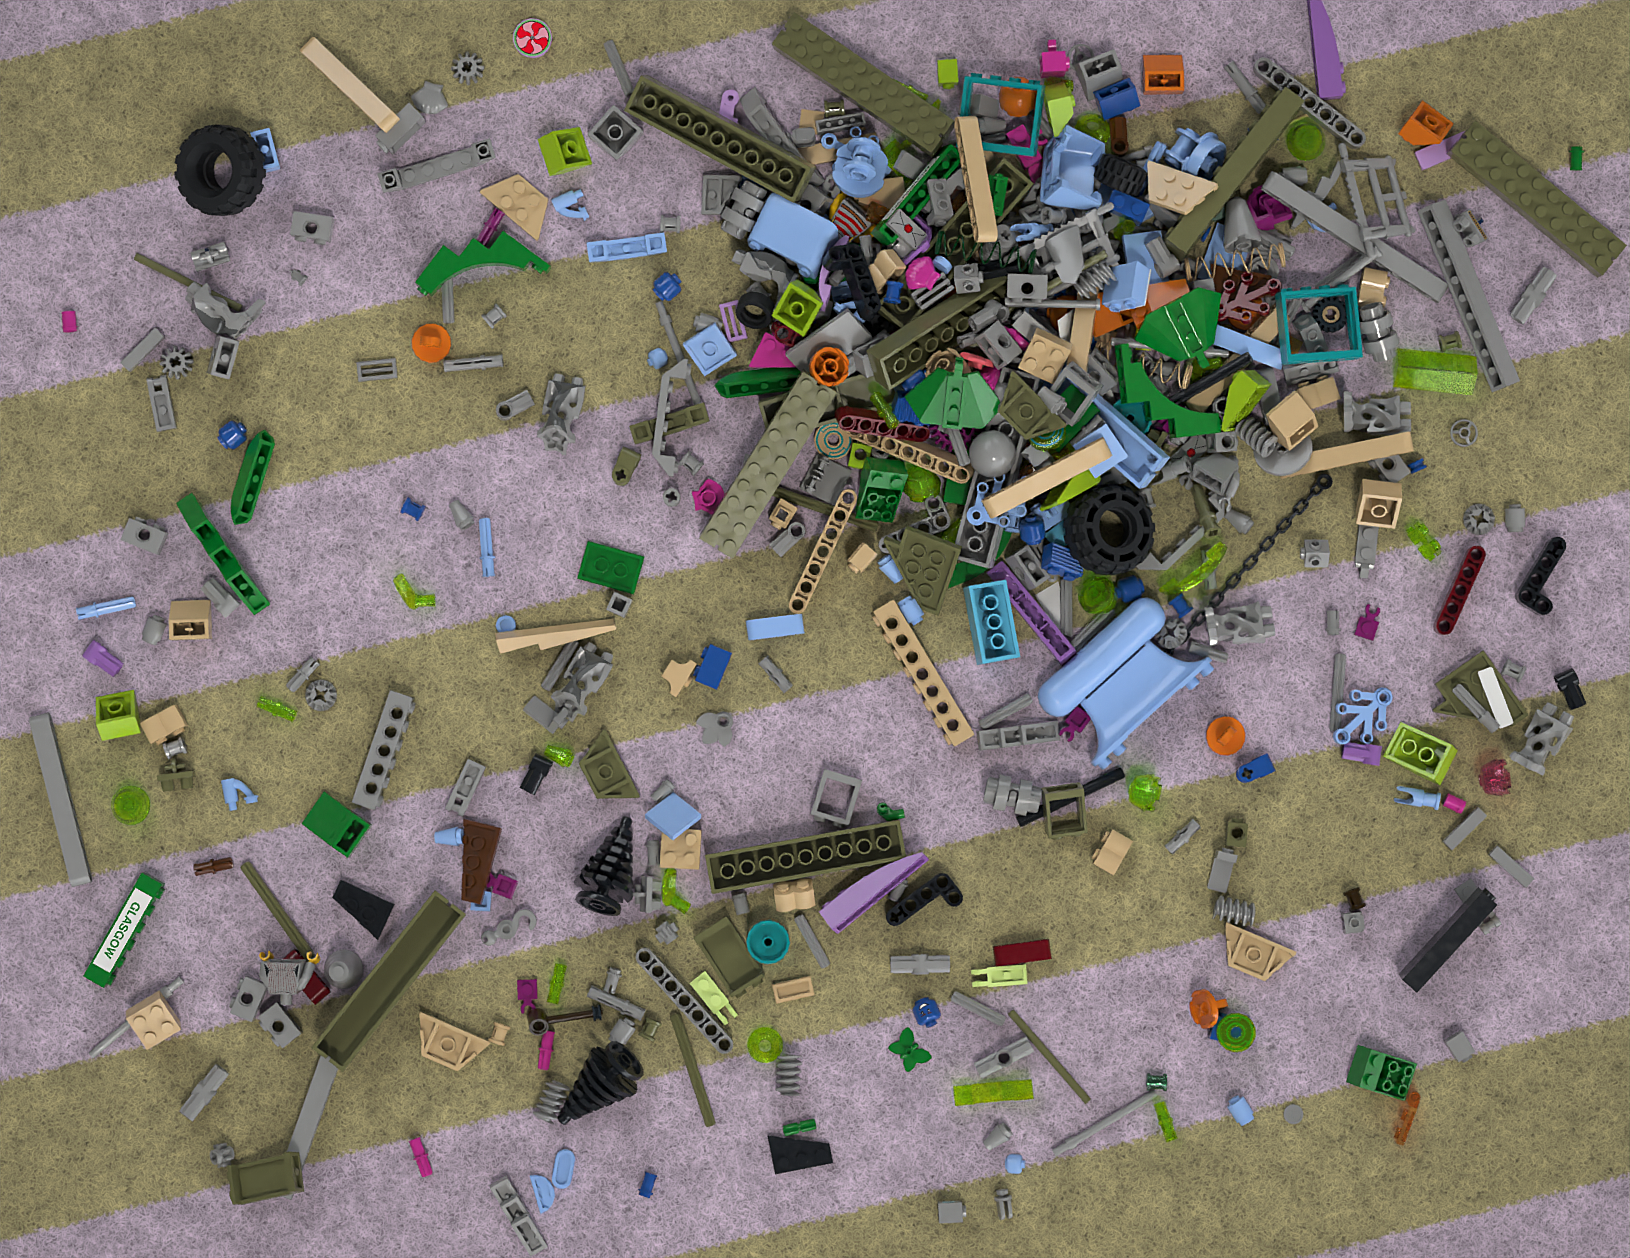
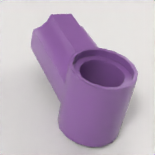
[82,640,124,677]
[1341,742,1382,766]

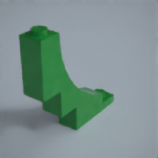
[415,231,551,296]
[1115,343,1222,438]
[176,493,270,615]

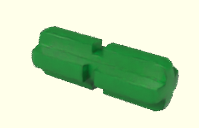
[783,1119,817,1136]

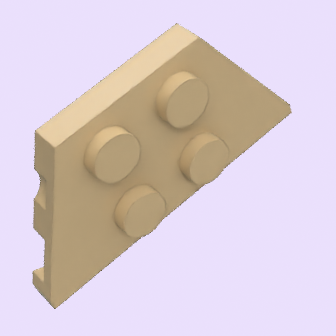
[1147,160,1218,215]
[479,174,549,241]
[1225,922,1297,981]
[419,1012,491,1071]

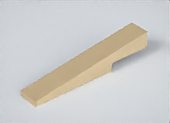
[1066,287,1099,378]
[495,618,616,654]

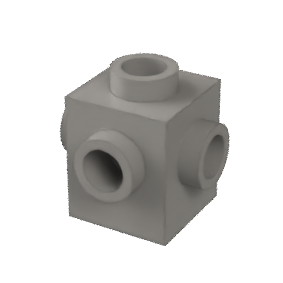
[954,263,984,294]
[1300,539,1330,568]

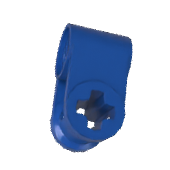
[1236,753,1276,783]

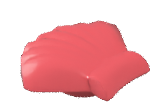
[959,352,994,370]

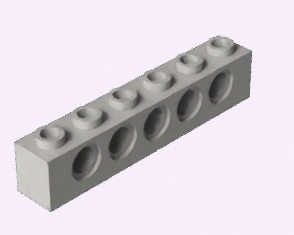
[352,690,416,810]

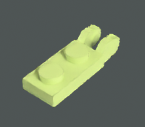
[971,964,1028,987]
[690,971,738,1025]

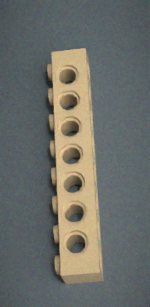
[872,599,975,747]

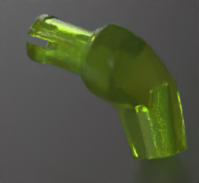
[1189,357,1222,385]
[393,573,436,610]
[661,868,691,915]

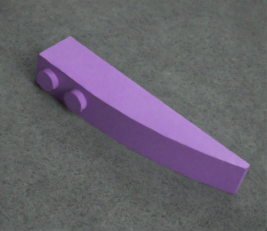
[1307,0,1346,100]
[987,561,1077,666]
[819,852,929,934]

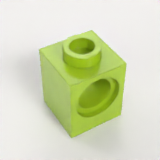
[937,59,959,89]
[848,441,872,470]

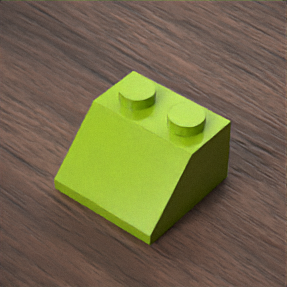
[1044,82,1076,137]
[537,127,592,176]
[771,280,823,337]
[95,690,141,741]

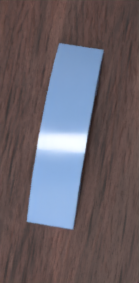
[586,232,667,262]
[1214,324,1283,370]

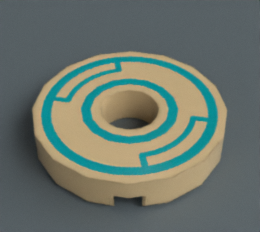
[814,422,853,460]

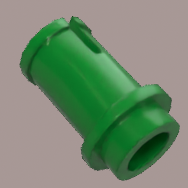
[1569,146,1584,171]

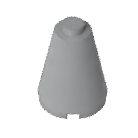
[1223,197,1263,254]
[324,949,363,989]

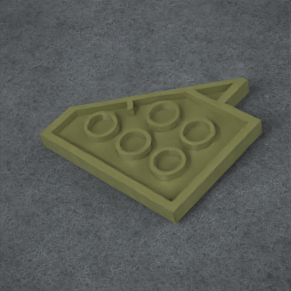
[883,525,962,616]
[1432,650,1528,726]

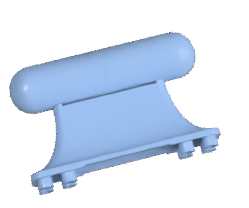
[1038,597,1214,770]

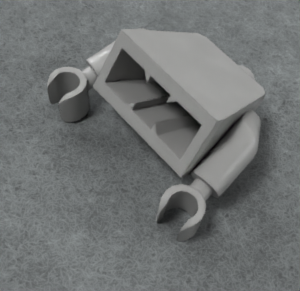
[1179,453,1240,512]

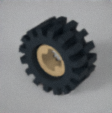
[1312,297,1347,333]

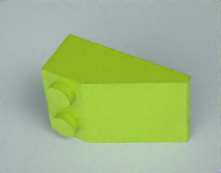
[1221,370,1272,432]
[1039,469,1101,511]
[1383,722,1458,785]

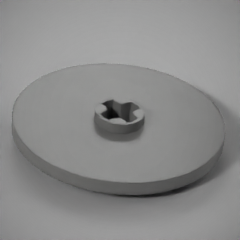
[1254,427,1313,476]

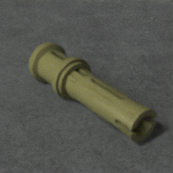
[1190,484,1222,539]

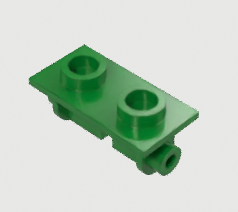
[988,174,1008,217]

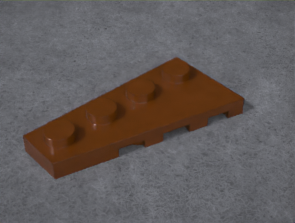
[461,819,502,905]

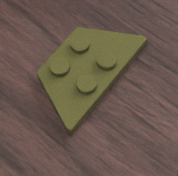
[998,371,1068,440]
[579,729,640,799]

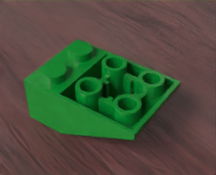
[855,457,908,523]
[302,791,372,858]
[1346,1045,1417,1101]

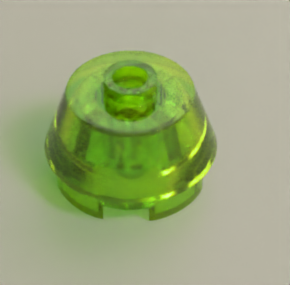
[1287,122,1326,161]
[903,465,941,502]
[1078,576,1117,614]
[1128,774,1162,812]
[111,786,150,825]

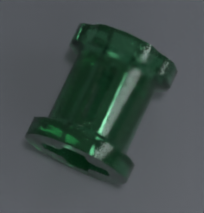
[1146,1073,1167,1091]

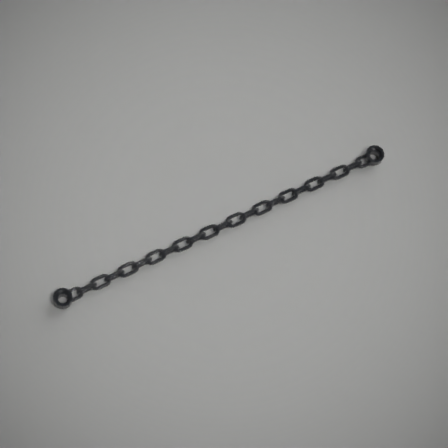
[1163,474,1333,657]

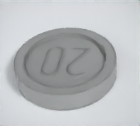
[1283,1104,1303,1124]

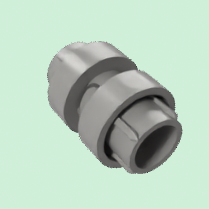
[720,180,767,240]
[1359,302,1399,362]
[983,774,1042,816]

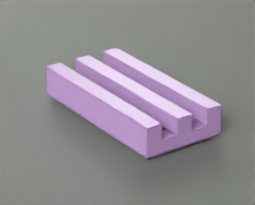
[719,300,747,343]

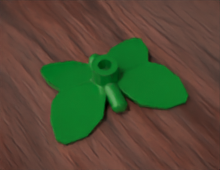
[888,1027,932,1072]

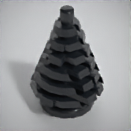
[574,816,633,916]
[558,1041,644,1125]

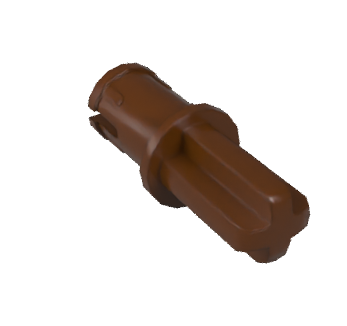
[193,857,234,876]

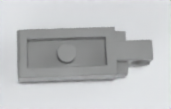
[1354,524,1379,579]

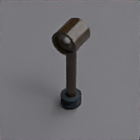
[527,1005,603,1036]

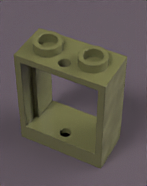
[1041,782,1088,840]

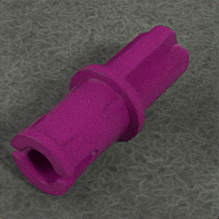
[476,207,505,246]

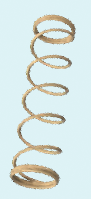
[1184,242,1286,283]
[1094,340,1193,389]

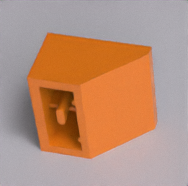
[1143,55,1184,95]
[1093,292,1134,338]

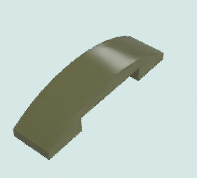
[629,402,710,445]

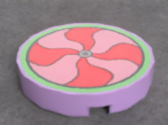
[513,18,552,58]

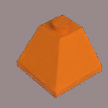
[1398,100,1454,145]

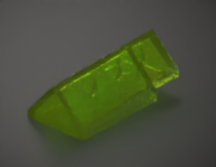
[1393,348,1478,395]

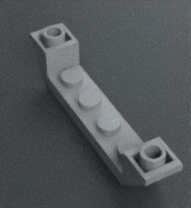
[740,87,825,187]
[377,138,496,193]
[652,359,692,477]
[1136,490,1225,571]

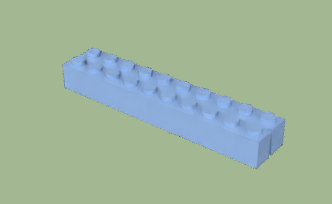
[1004,337,1170,489]

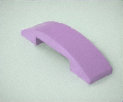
[818,235,849,312]

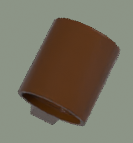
[1109,117,1129,157]

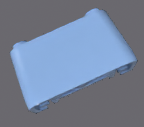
[1040,125,1106,211]
[747,193,839,280]

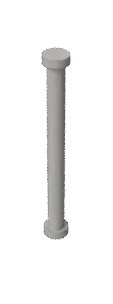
[1301,246,1383,313]
[1005,297,1100,310]

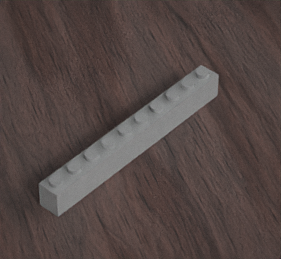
[1418,200,1520,392]

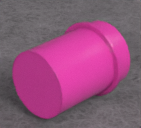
[62,311,78,333]
[1442,793,1466,814]

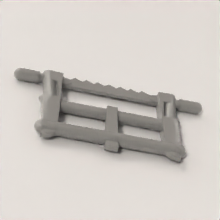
[1338,143,1415,258]
[1003,202,1120,300]

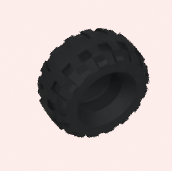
[174,125,266,216]
[1063,484,1155,575]

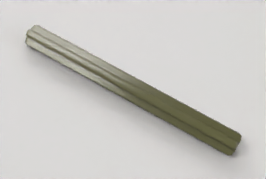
[772,487,879,532]
[240,861,316,962]
[670,1013,716,1127]

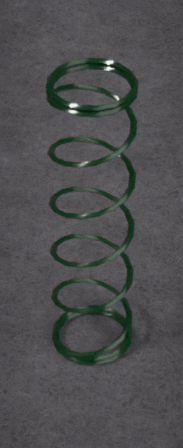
[935,229,1037,274]

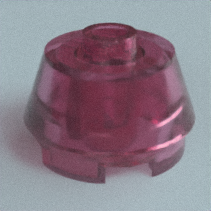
[1479,758,1511,797]

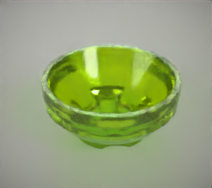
[1074,113,1110,143]
[747,1027,783,1063]

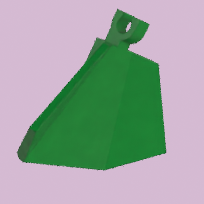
[1134,287,1222,369]
[905,357,1000,430]

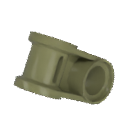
[612,446,642,486]

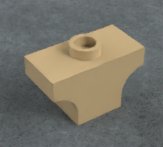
[661,660,697,697]

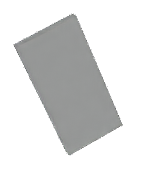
[785,308,872,372]

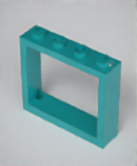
[956,73,1045,157]
[1275,284,1363,365]

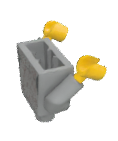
[259,951,320,1005]

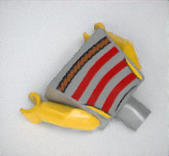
[828,191,883,244]

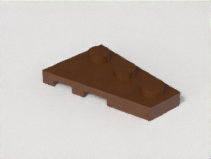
[1210,263,1274,302]

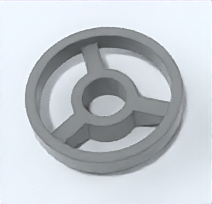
[1067,44,1094,71]
[1450,419,1478,447]

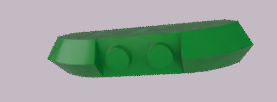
[714,367,801,399]
[231,429,275,525]

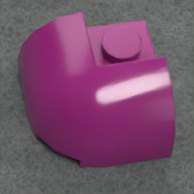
[1247,185,1293,231]

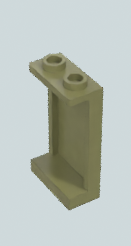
[693,916,765,998]
[227,1152,305,1205]

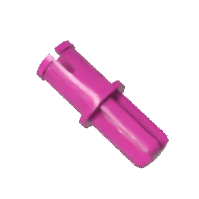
[537,1030,555,1070]
[408,1137,433,1177]

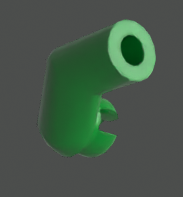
[877,802,905,821]

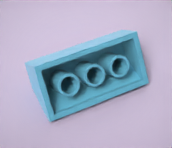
[963,580,1020,665]

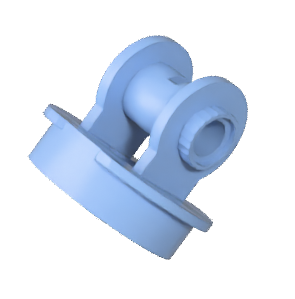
[1163,128,1227,181]
[832,137,888,198]

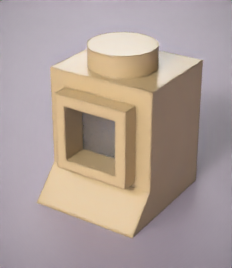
[769,498,798,530]

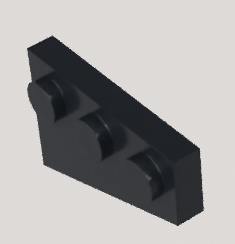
[332,880,395,940]

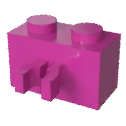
[1040,40,1070,78]
[1005,124,1048,171]

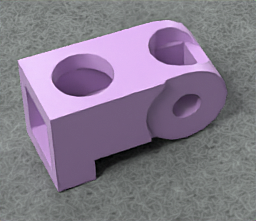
[719,89,739,124]

